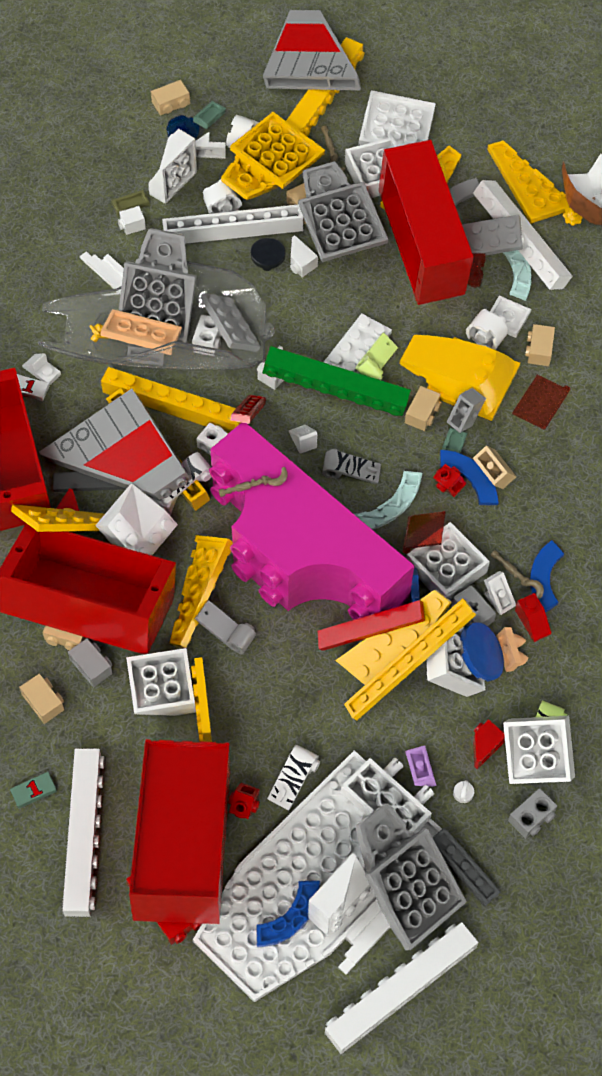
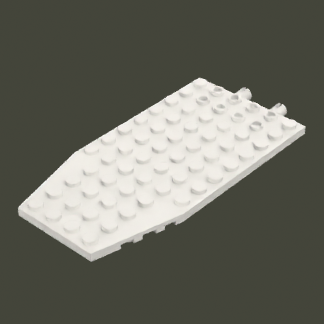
[193,751,442,1002]

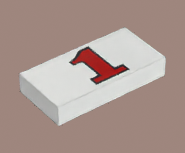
[17,374,50,401]

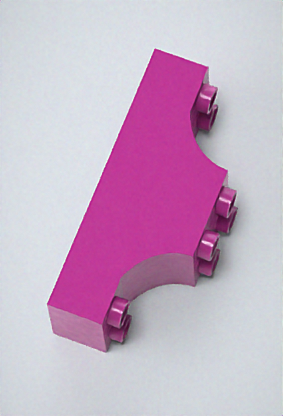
[209,423,414,620]

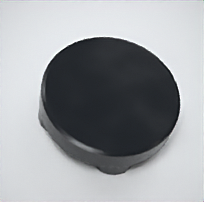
[250,238,285,271]

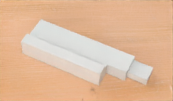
[80,251,124,295]
[338,904,391,975]

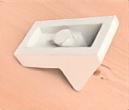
[195,132,226,158]
[22,353,61,386]
[484,571,516,615]

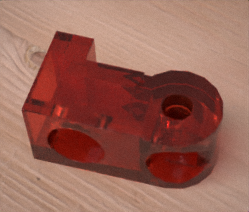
[468,253,485,288]

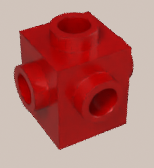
[433,464,466,497]
[228,783,260,819]

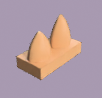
[496,627,528,672]

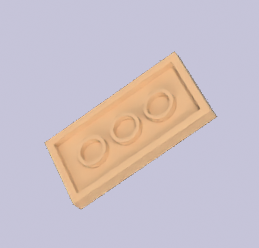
[101,309,182,354]

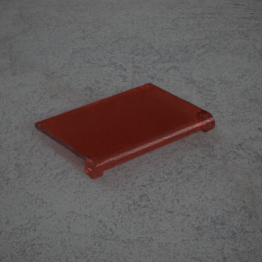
[512,374,571,430]
[403,511,446,554]

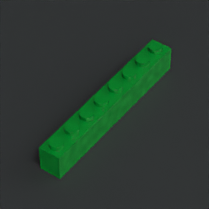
[262,346,411,416]

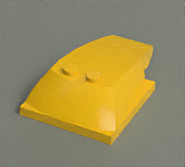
[221,112,325,200]
[400,335,520,421]

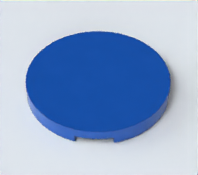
[460,622,504,682]

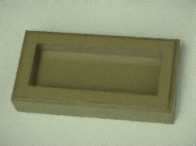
[111,190,150,216]

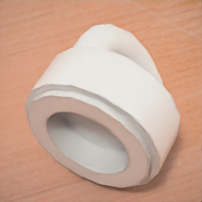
[453,780,474,803]

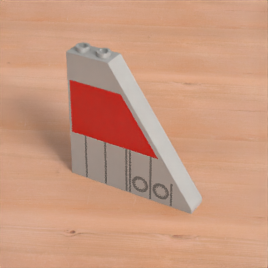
[263,10,361,91]
[39,389,191,500]

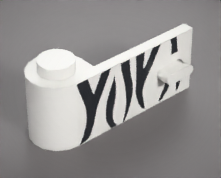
[163,452,212,504]
[267,745,320,810]

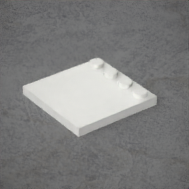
[358,90,436,146]

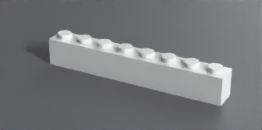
[473,180,573,290]
[162,205,303,244]
[63,749,105,917]
[325,922,479,1054]

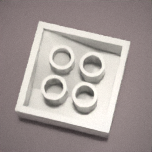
[148,129,197,204]
[345,137,398,198]
[95,484,178,555]
[406,522,490,600]
[426,627,485,697]
[126,648,196,716]
[503,716,575,784]
[308,853,371,936]

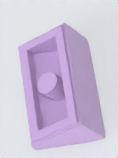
[405,746,436,787]

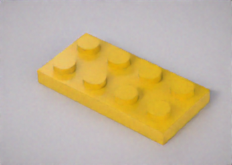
[191,657,212,742]

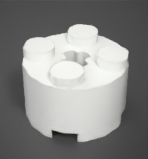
[226,115,259,148]
[203,180,242,214]
[466,309,508,350]

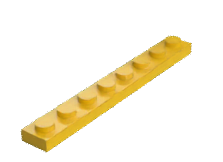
[344,598,476,721]

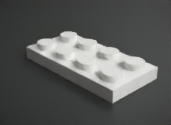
[324,313,392,374]

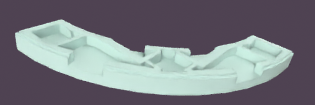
[503,250,531,301]
[354,471,422,530]

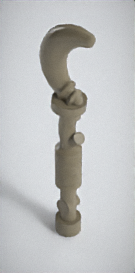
[321,126,345,171]
[218,467,288,497]
[491,550,544,599]

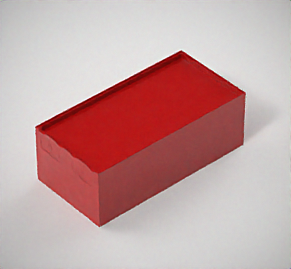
[378,140,474,305]
[0,367,51,531]
[0,523,176,655]
[129,739,230,924]

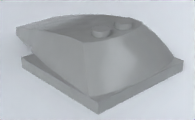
[298,161,388,262]
[119,228,197,346]
[356,803,467,950]

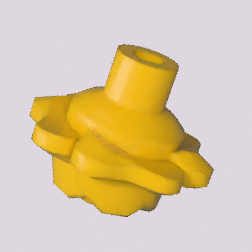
[562,208,583,226]
[90,323,108,342]

